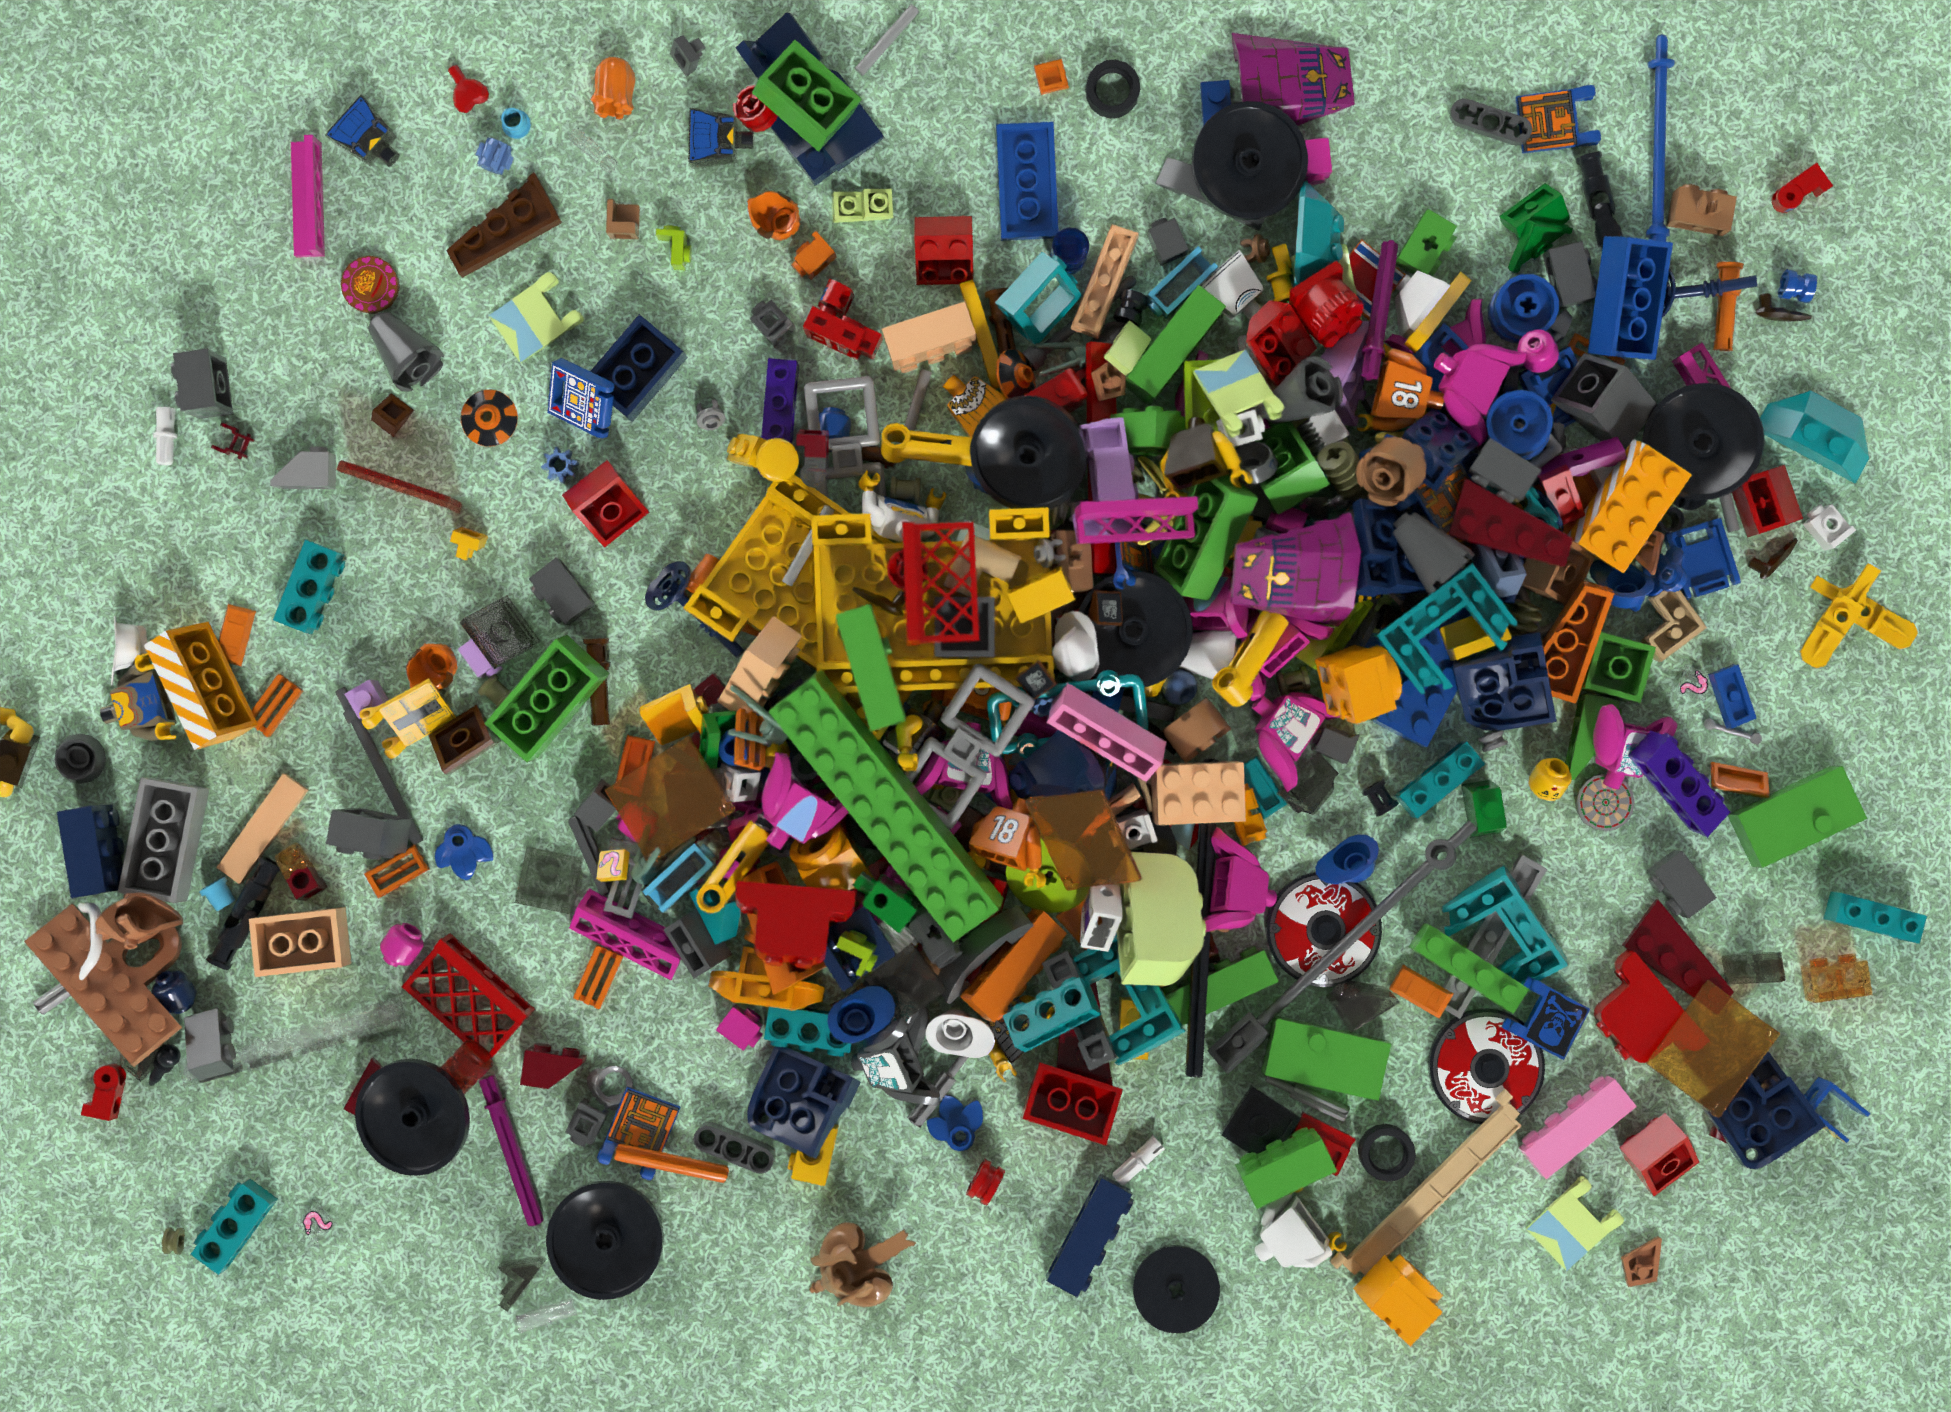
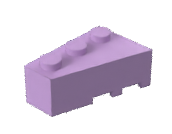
[1321,321,1369,426]

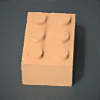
[882,301,976,373]
[717,616,802,715]
[1151,761,1246,825]
[249,907,352,977]

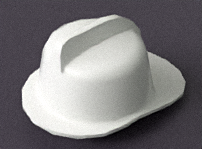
[1052,611,1099,681]
[111,616,147,686]
[925,1009,995,1058]

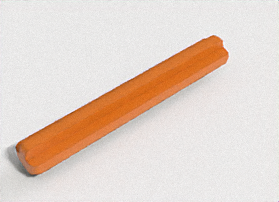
[614,1143,729,1183]

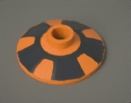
[996,349,1036,399]
[461,390,518,447]

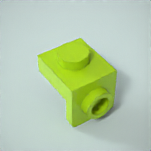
[656,225,692,270]
[836,930,878,977]

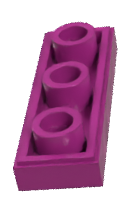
[1537,437,1627,486]

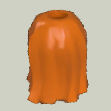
[590,57,636,120]

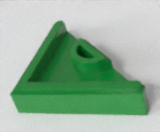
[1508,219,1573,273]

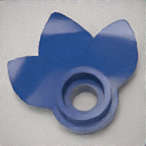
[1642,545,1687,596]
[435,824,493,880]
[927,1095,983,1151]

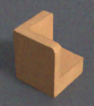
[606,199,640,239]

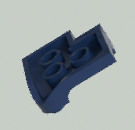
[770,69,884,186]
[1352,499,1438,597]
[1453,632,1557,731]
[1008,730,1105,842]
[747,1046,861,1158]
[1697,1052,1826,1169]

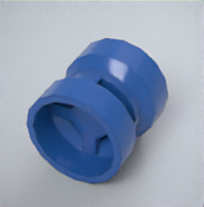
[1778,269,1817,303]

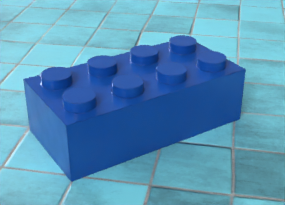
[1587,236,1673,360]

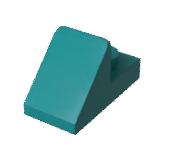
[689,887,741,945]

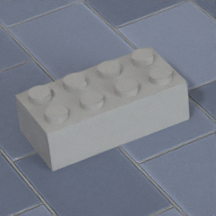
[118,777,209,903]

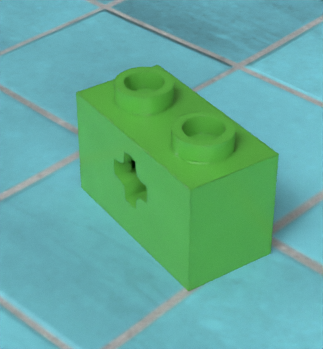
[1396,209,1457,277]

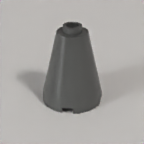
[368,312,444,392]
[1262,356,1343,425]
[1393,512,1475,595]

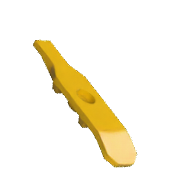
[1800,563,1881,668]
[1810,575,1918,649]

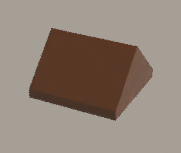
[428,704,501,774]

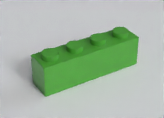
[1408,923,1529,1014]
[1161,946,1279,1025]

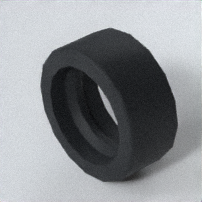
[1085,60,1140,119]
[1358,1124,1416,1182]

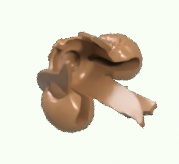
[809,1222,916,1307]

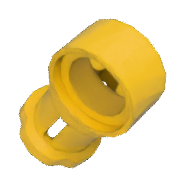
[1266,243,1293,303]

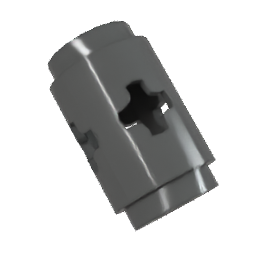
[908,906,963,968]

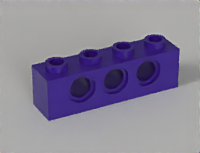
[758,358,799,477]
[1628,730,1730,838]

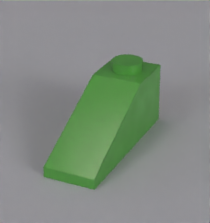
[1565,694,1622,780]

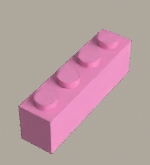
[1047,683,1166,782]
[1518,1076,1637,1179]

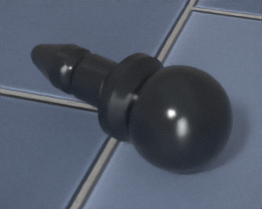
[149,1044,181,1086]

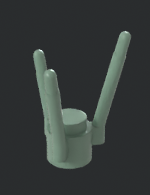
[1035,340,1086,388]
[728,685,788,747]
[631,824,696,885]

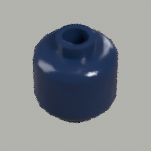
[151,971,197,1014]

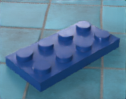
[996,122,1059,241]

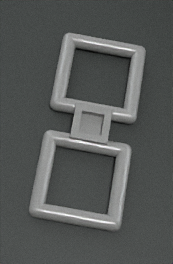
[804,376,887,498]
[904,664,1034,829]

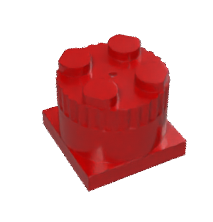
[1289,261,1364,348]

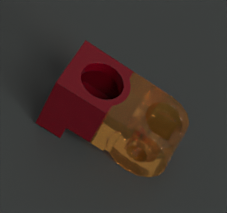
[275,842,328,901]

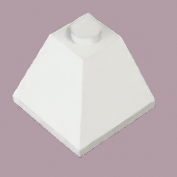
[1395,270,1450,338]

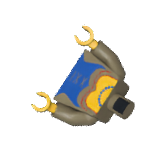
[100,653,176,741]

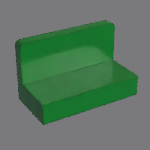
[1499,183,1570,241]
[698,711,736,776]

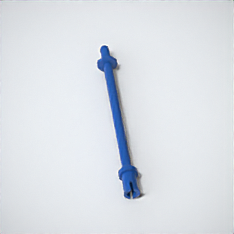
[1646,34,1675,242]

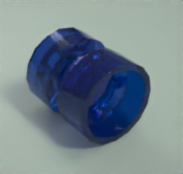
[1050,227,1090,275]

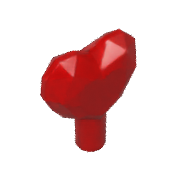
[448,65,489,113]

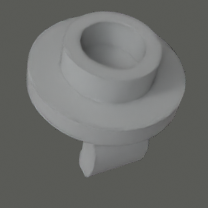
[696,399,725,430]
[1034,538,1066,568]

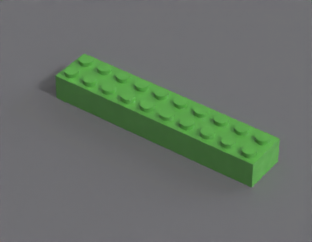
[769,670,1004,942]

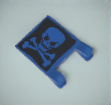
[1502,976,1590,1060]

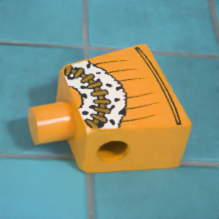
[943,374,1006,437]

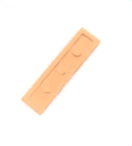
[1071,224,1139,339]
[216,773,308,884]

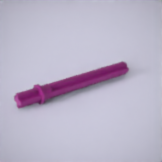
[1361,240,1398,381]
[479,1075,544,1226]

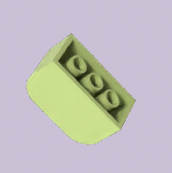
[1112,852,1206,986]

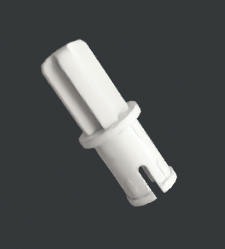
[153,407,177,466]
[1113,1135,1165,1186]

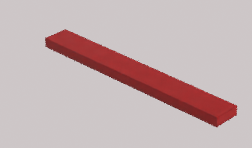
[1086,341,1117,575]

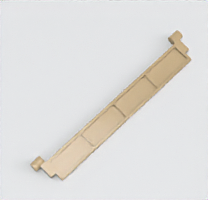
[1329,1089,1522,1275]

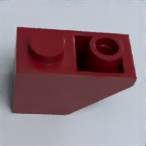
[520,1043,587,1089]

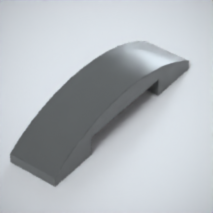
[1155,158,1265,231]
[935,905,1034,1004]
[1042,950,1117,1071]

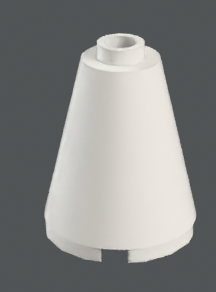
[1178,630,1239,679]

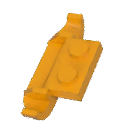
[708,946,825,1011]

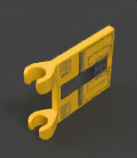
[359,679,456,759]

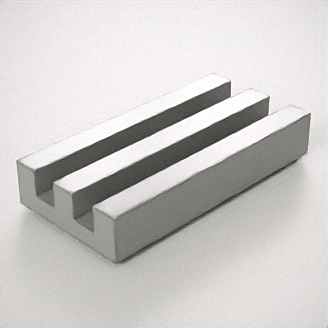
[603,857,642,919]

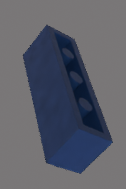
[1046,1173,1134,1297]

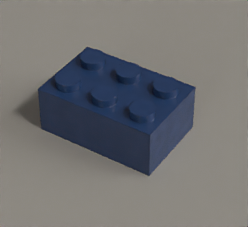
[590,314,688,422]
[57,804,124,898]

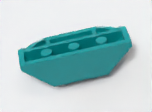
[1294,181,1344,287]
[1760,390,1869,483]

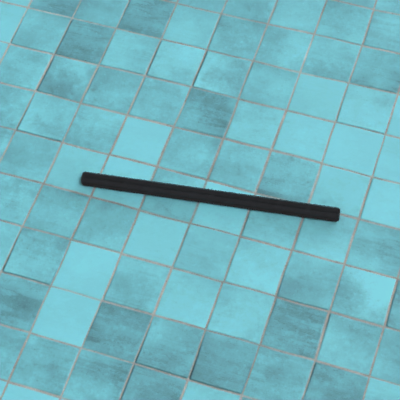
[1185,758,1219,1078]

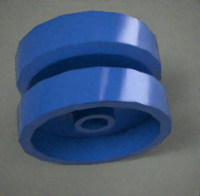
[1488,274,1559,343]
[1486,390,1553,460]

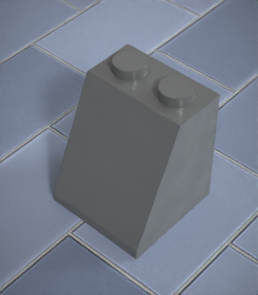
[1551,353,1657,450]

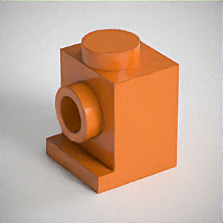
[791,231,837,280]

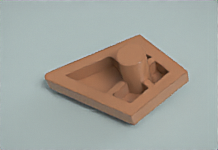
[1091,361,1126,401]
[1634,530,1665,575]
[1621,1236,1662,1287]

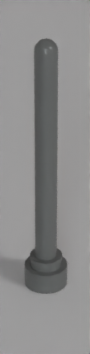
[1022,276,1136,371]

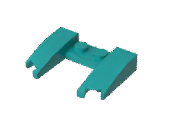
[1374,563,1518,694]
[1442,865,1568,985]
[1073,933,1186,1065]

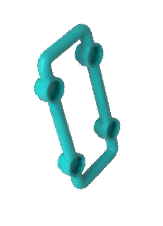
[987,670,1149,759]

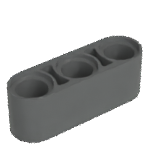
[693,1122,776,1174]

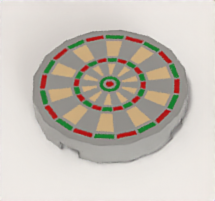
[1575,774,1635,831]

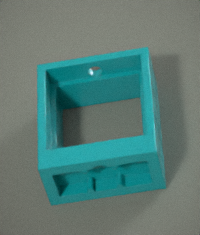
[995,251,1082,345]

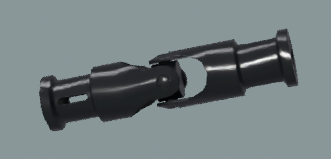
[1576,151,1623,249]
[206,856,284,970]

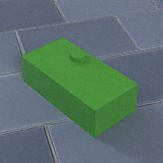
[1125,285,1226,406]
[1154,475,1258,601]
[835,604,906,731]
[484,635,610,763]
[1728,766,1868,868]
[1261,1016,1391,1101]

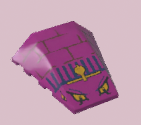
[1231,33,1355,126]
[1230,513,1361,627]

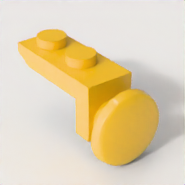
[727,434,799,482]

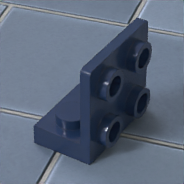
[735,12,823,79]
[1401,408,1479,492]
[823,906,896,991]

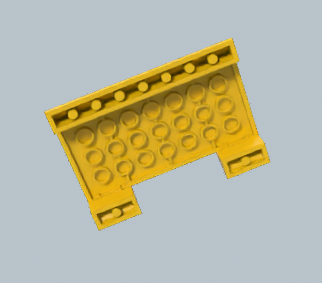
[683,474,913,741]
[811,508,1054,693]

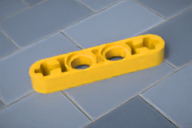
[1404,271,1472,353]
[959,280,999,389]

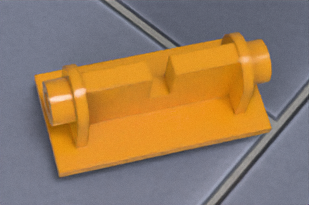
[1234,783,1268,846]

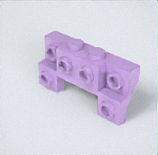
[1072,417,1139,544]

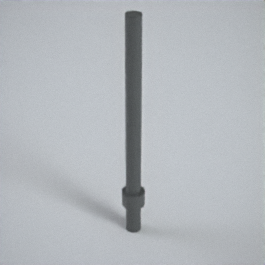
[335,687,423,845]

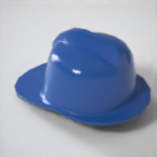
[1589,559,1655,612]
[1315,834,1379,884]
[827,986,895,1044]

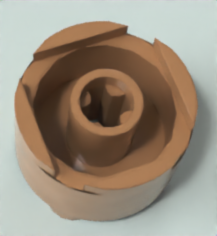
[1356,437,1426,506]
[1162,697,1232,763]

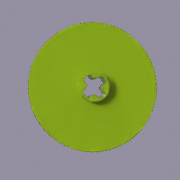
[1006,835,1093,913]

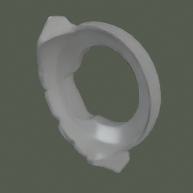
[587,1066,633,1111]

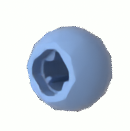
[1161,669,1197,705]

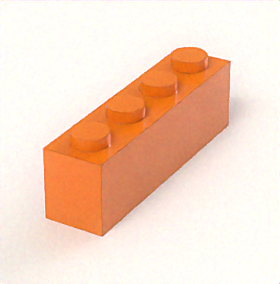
[960,909,1067,1023]

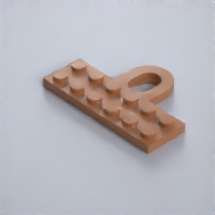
[24,903,182,1067]

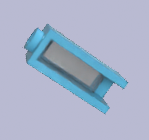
[1147,246,1218,319]
[642,843,716,913]

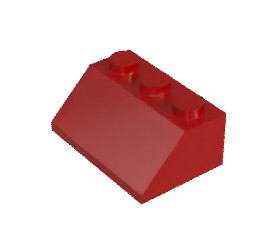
[1020,1062,1123,1145]

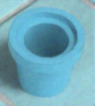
[501,108,531,139]
[199,876,236,911]

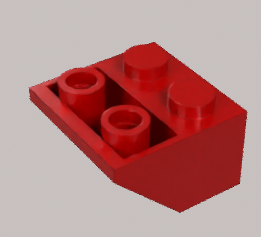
[914,216,973,285]
[1246,300,1317,386]
[1732,465,1803,538]

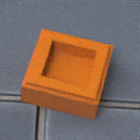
[1034,59,1069,95]

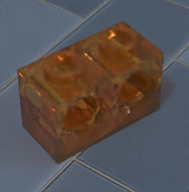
[1801,954,1873,1003]

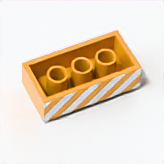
[1568,439,1692,573]
[144,622,258,750]

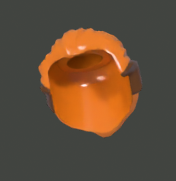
[747,191,801,241]
[406,643,458,691]

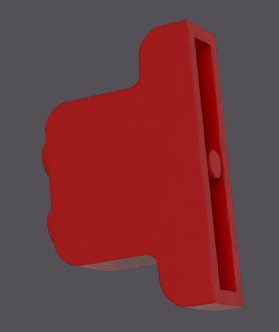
[1024,367,1088,413]
[735,881,856,968]
[1594,949,1709,1063]

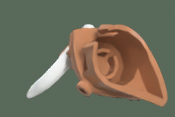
[78,892,183,980]

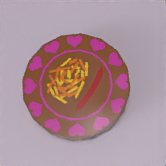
[341,256,400,314]

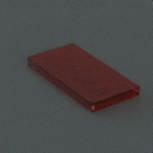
[336,460,463,514]

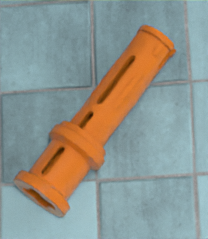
[1713,262,1744,351]

